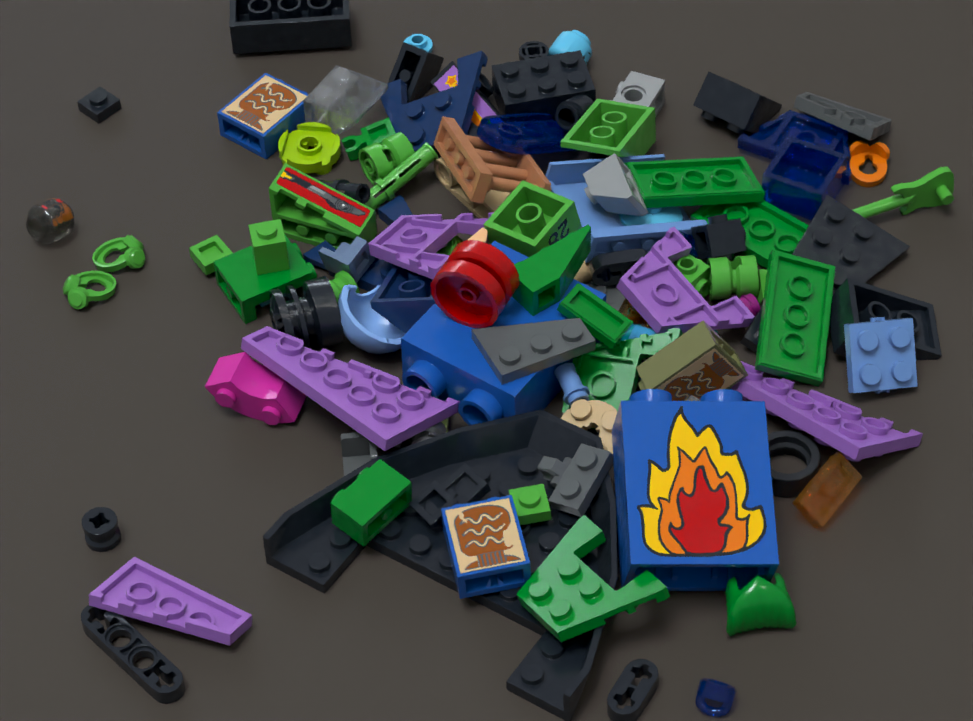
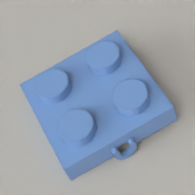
[844,317,918,394]

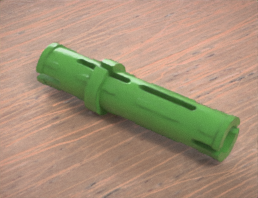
[364,143,438,210]

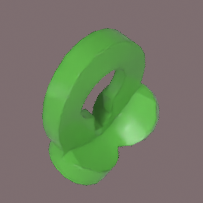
[92,235,145,272]
[63,271,116,310]

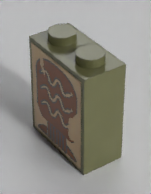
[636,320,748,401]

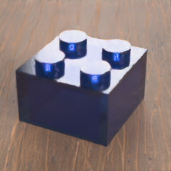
[762,136,848,220]

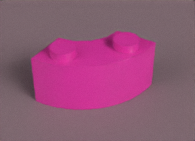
[205,352,307,425]

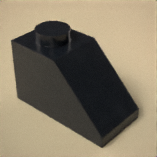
[388,42,444,103]

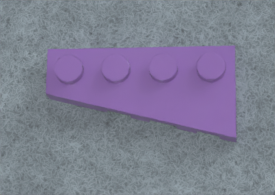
[89,557,252,646]

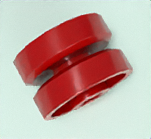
[431,240,519,328]

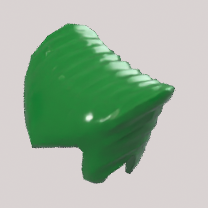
[725,572,797,636]

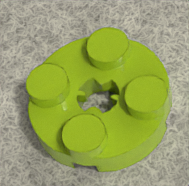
[278,122,341,175]

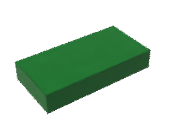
[557,283,633,349]

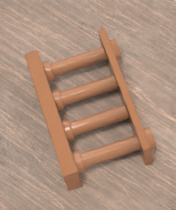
[433,116,551,203]

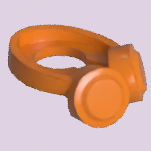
[848,140,890,187]

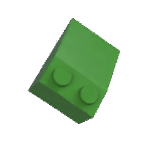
[561,99,656,157]

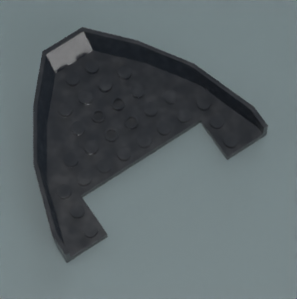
[263,409,618,721]

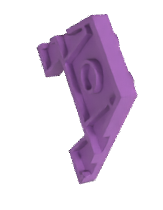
[368,212,494,279]
[617,227,755,334]

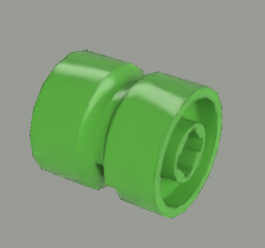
[358,132,417,185]
[707,255,759,300]

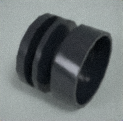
[269,276,344,349]

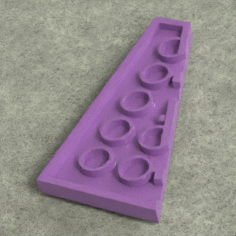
[241,326,460,451]
[731,361,923,462]

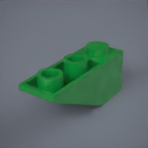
[512,225,591,316]

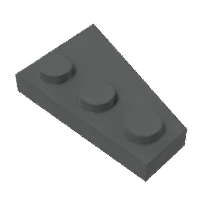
[471,318,596,385]

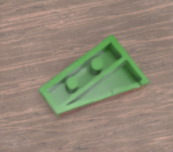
[269,163,377,249]

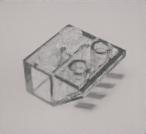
[303,65,389,135]

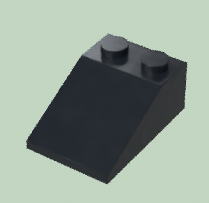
[829,278,942,360]

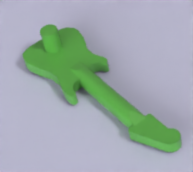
[852,166,954,219]

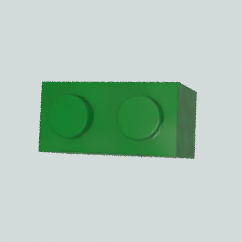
[331,459,412,547]

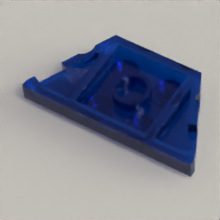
[737,110,851,185]

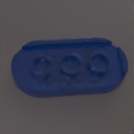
[477,113,575,155]

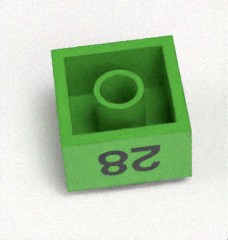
[483,180,582,257]

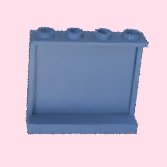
[546,154,708,263]

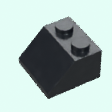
[693,72,782,135]

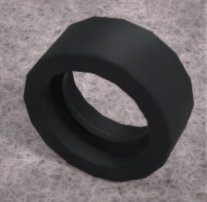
[768,430,821,498]

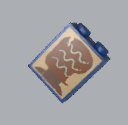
[217,73,314,160]
[441,495,531,599]

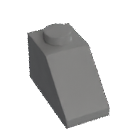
[583,153,648,216]

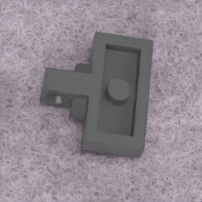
[537,443,613,517]

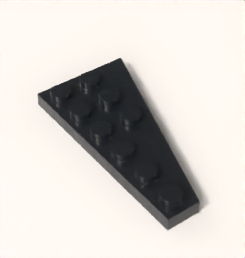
[740,195,910,353]

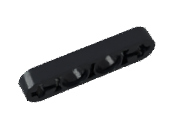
[81,605,185,704]

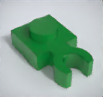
[341,117,396,161]

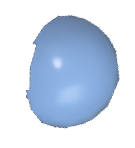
[337,284,405,354]

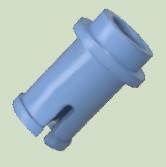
[554,363,590,407]

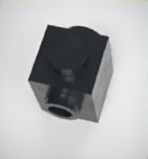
[691,214,746,260]

